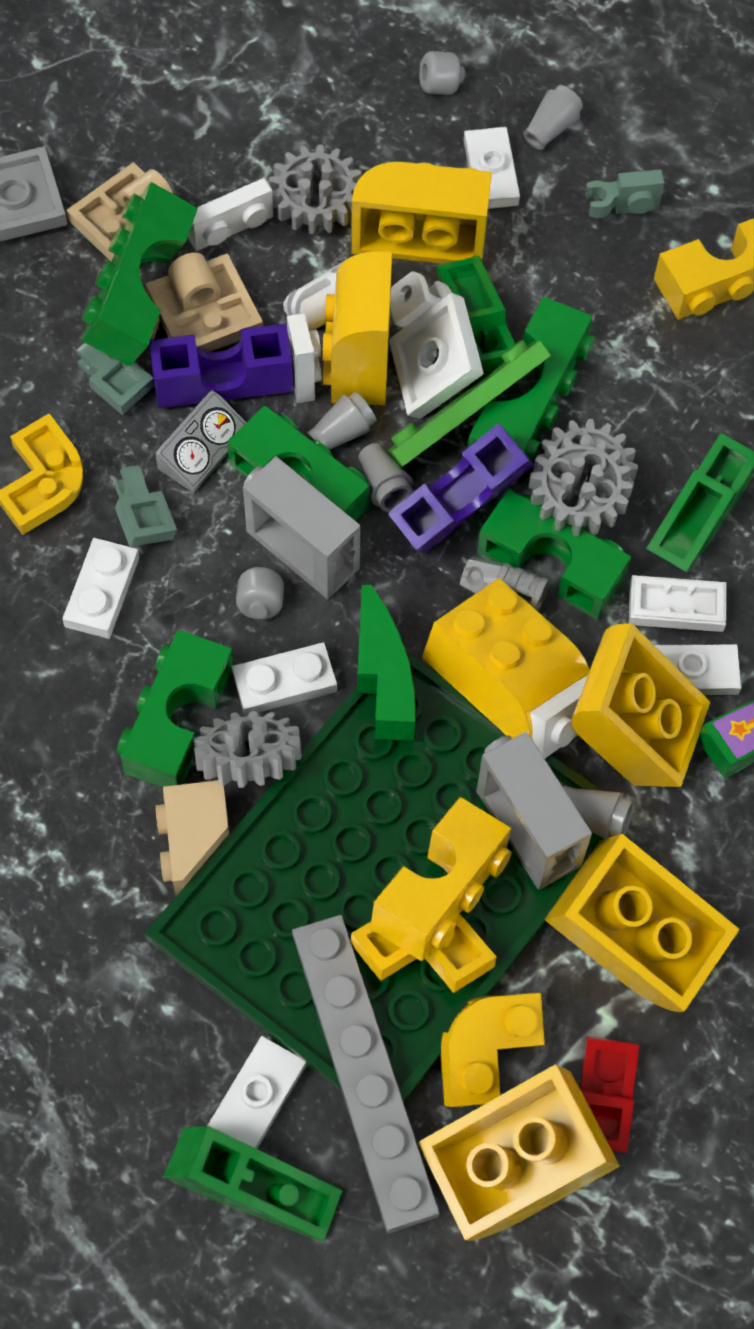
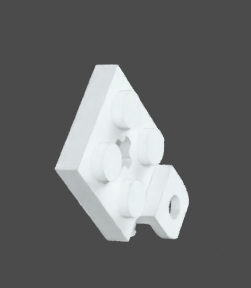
[389,271,484,419]

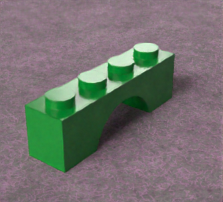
[81,182,198,367]
[468,296,595,463]

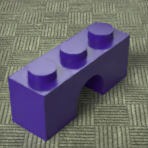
[149,324,293,408]
[388,423,534,554]

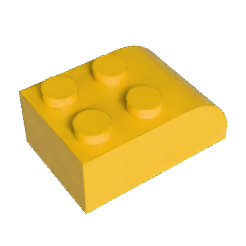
[351,162,492,264]
[322,251,392,406]
[422,578,590,739]
[571,623,710,787]
[544,833,739,1012]
[418,1064,620,1241]

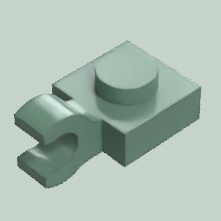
[585,169,664,218]
[76,343,154,415]
[115,465,177,547]

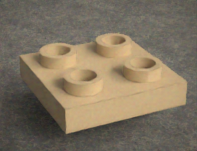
[66,162,173,261]
[146,252,263,352]

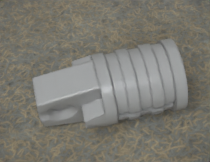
[460,557,550,613]

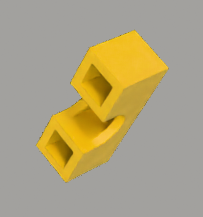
[654,218,754,319]
[370,797,512,962]

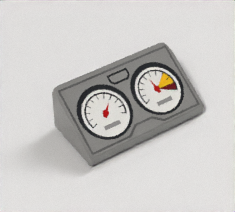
[156,390,247,493]

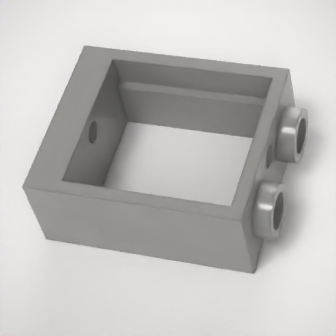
[243,456,360,599]
[477,731,592,890]

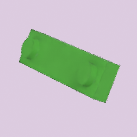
[386,340,551,466]

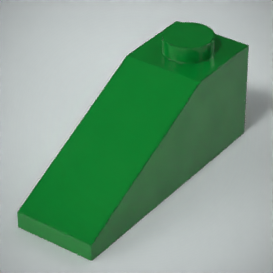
[163,1126,343,1241]

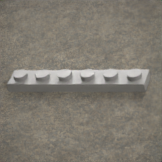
[292,915,439,1234]

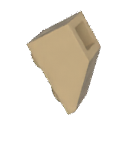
[155,780,229,896]

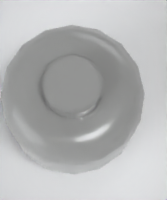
[419,51,465,95]
[236,567,284,620]

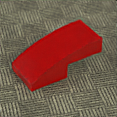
[580,1036,639,1153]

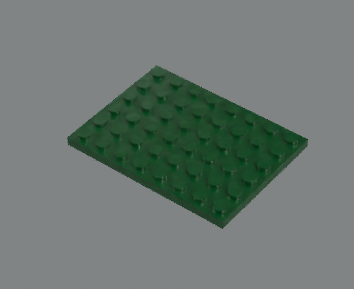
[144,650,604,1104]

